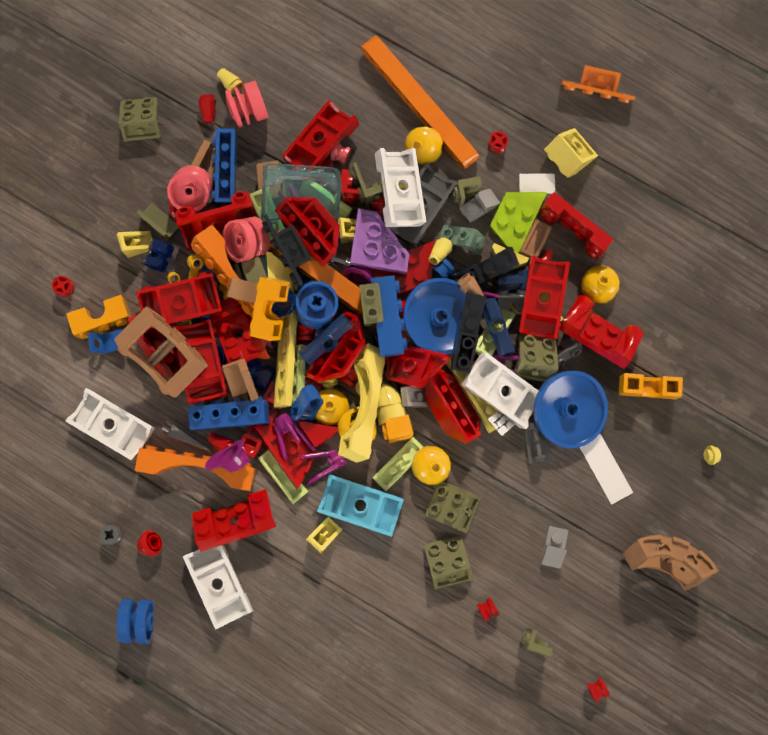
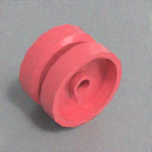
[167,165,213,212]
[223,217,270,263]

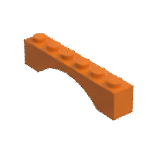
[190,225,287,320]
[135,445,256,492]

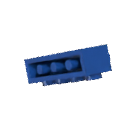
[212,129,237,208]
[371,275,407,358]
[188,396,270,431]

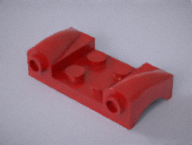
[175,191,257,251]
[136,272,223,331]
[559,295,644,369]
[172,319,229,404]

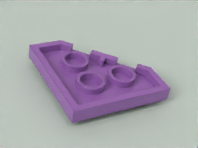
[350,209,409,274]

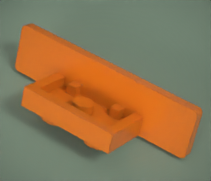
[561,65,635,103]

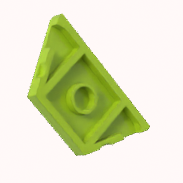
[490,192,547,254]

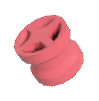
[330,143,351,165]

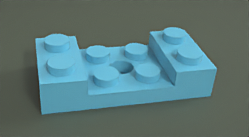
[317,475,404,537]

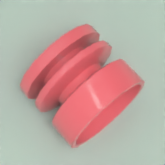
[225,80,269,128]

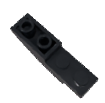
[449,247,519,286]
[451,292,486,373]

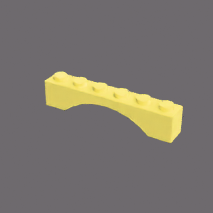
[338,343,385,463]

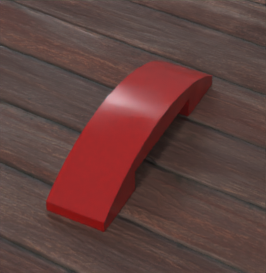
[242,382,280,459]

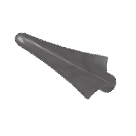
[162,423,211,452]

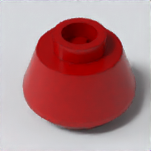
[137,530,162,556]

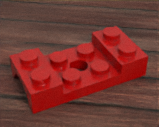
[282,100,360,180]
[539,192,614,260]
[518,256,570,340]
[210,297,270,363]
[191,489,276,552]

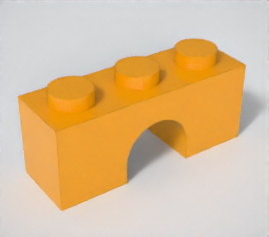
[250,277,290,341]
[66,295,131,339]
[619,373,683,400]
[382,415,413,444]

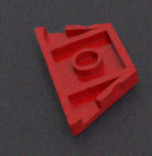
[370,241,435,296]
[386,345,450,389]
[254,421,318,489]

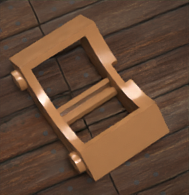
[114,306,208,398]
[622,535,719,591]

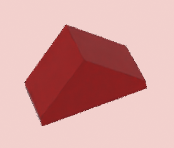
[299,421,339,449]

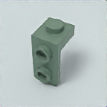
[439,225,486,255]

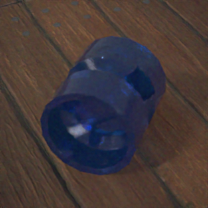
[142,238,175,273]
[246,359,276,391]

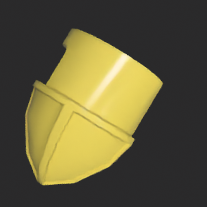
[377,384,406,426]

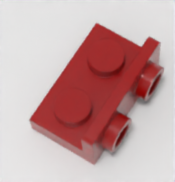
[339,169,359,206]

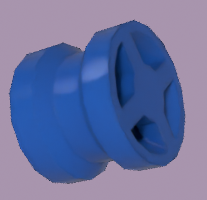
[432,258,456,279]

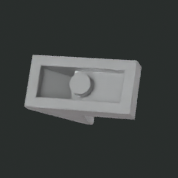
[459,188,501,224]
[401,386,429,409]
[541,526,568,569]

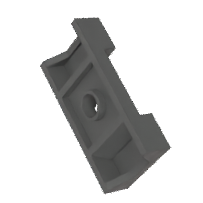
[387,163,457,247]

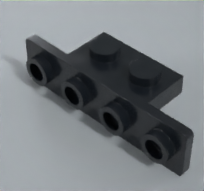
[262,214,311,288]

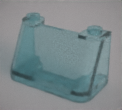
[261,163,342,224]

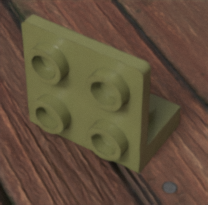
[119,97,161,142]
[350,162,384,208]
[514,334,559,382]
[425,482,481,533]
[424,536,473,589]

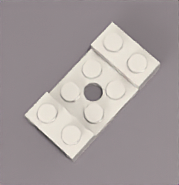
[375,148,426,227]
[461,353,538,429]
[66,388,155,461]
[183,545,253,630]

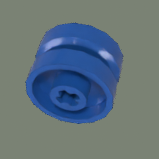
[295,281,338,330]
[116,599,154,644]

